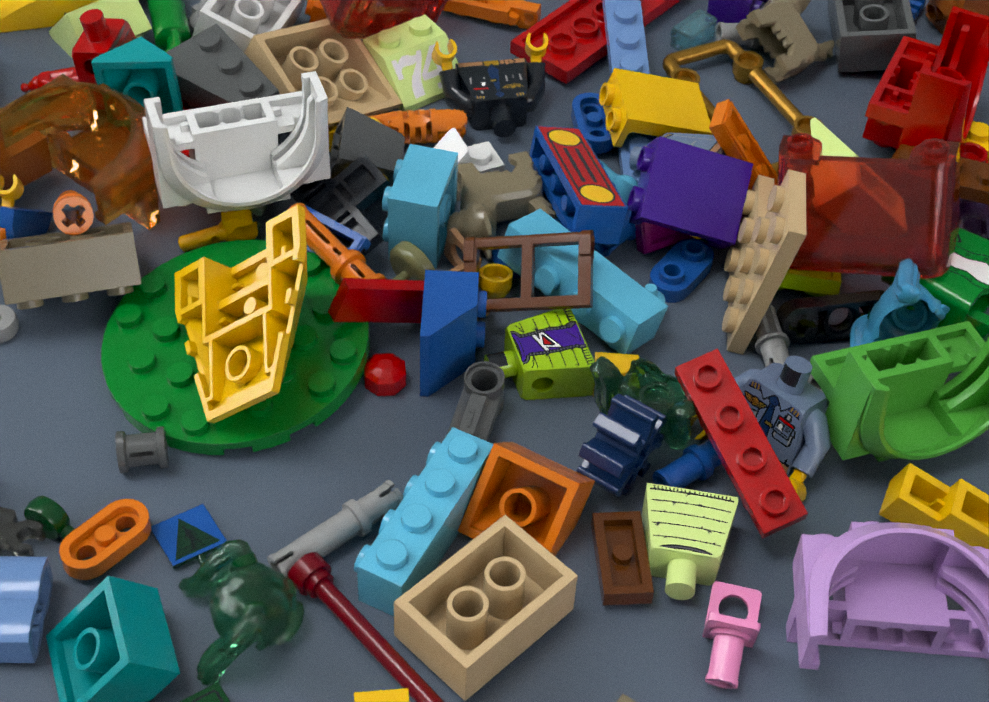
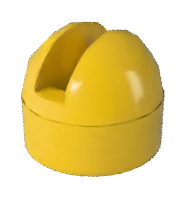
[479,263,513,299]

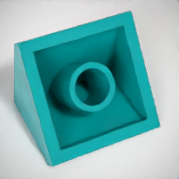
[91,36,184,130]

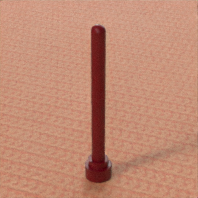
[288,552,444,702]

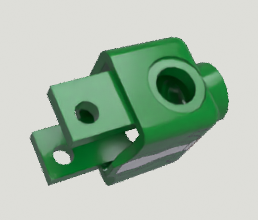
[881,225,989,342]

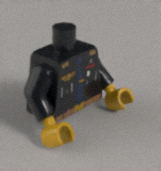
[432,33,549,137]

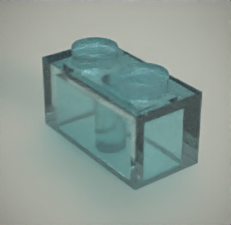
[670,9,717,51]

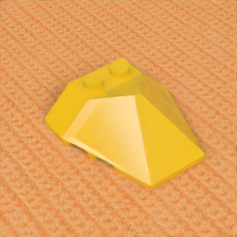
[175,204,308,424]

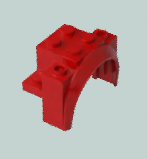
[862,6,989,153]

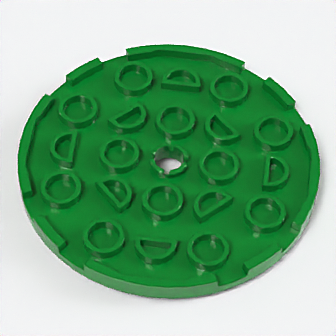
[101,239,370,455]

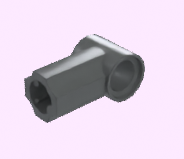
[446,361,505,442]

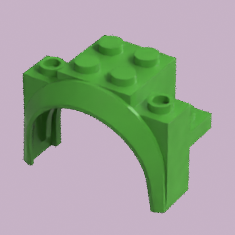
[810,321,989,462]

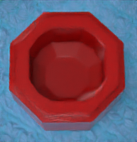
[364,353,406,396]

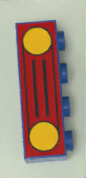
[529,126,629,244]

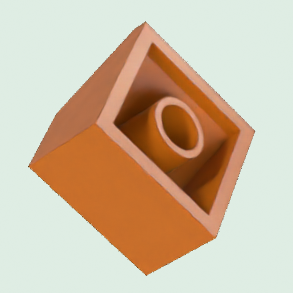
[458,442,595,556]

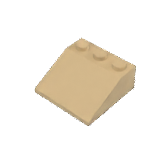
[244,15,402,128]

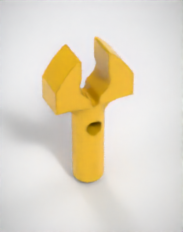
[178,210,258,252]

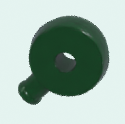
[24,496,75,540]

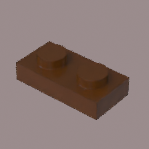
[591,511,654,606]

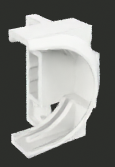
[142,71,330,214]

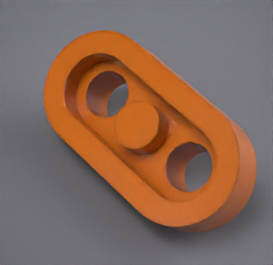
[59,499,151,580]

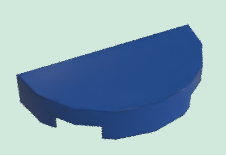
[0,206,53,240]

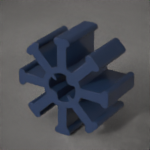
[577,393,667,497]

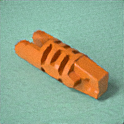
[369,108,468,145]

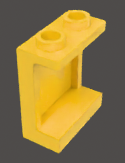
[599,68,713,148]

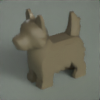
[735,0,835,85]
[446,151,556,259]

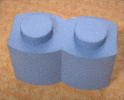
[0,556,53,663]

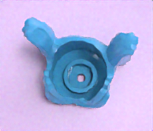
[850,258,950,347]

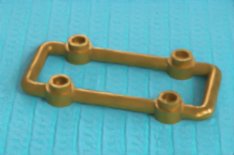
[662,39,824,178]

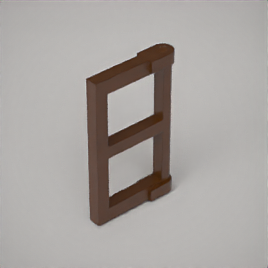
[463,230,595,313]

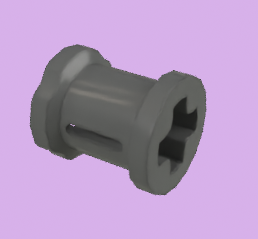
[115,426,169,473]

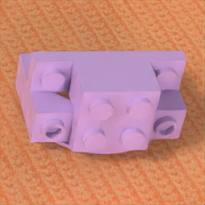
[786,521,989,670]

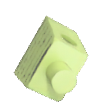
[641,483,739,600]

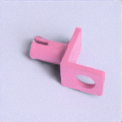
[702,581,762,689]

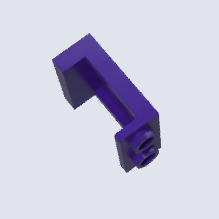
[627,136,753,249]

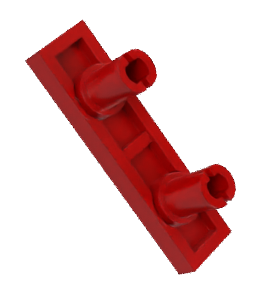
[674,348,808,539]

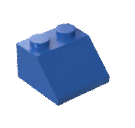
[420,270,487,397]

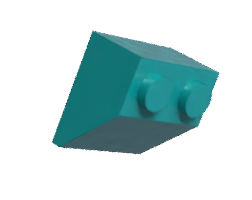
[46,575,180,702]

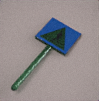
[151,504,250,634]

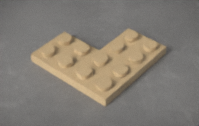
[722,169,807,355]

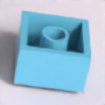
[382,144,458,268]

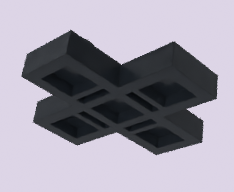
[290,154,392,256]

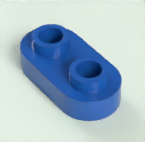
[571,93,614,154]
[649,239,714,303]

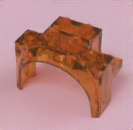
[0,74,161,230]

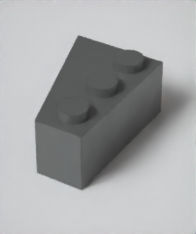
[166,24,280,109]

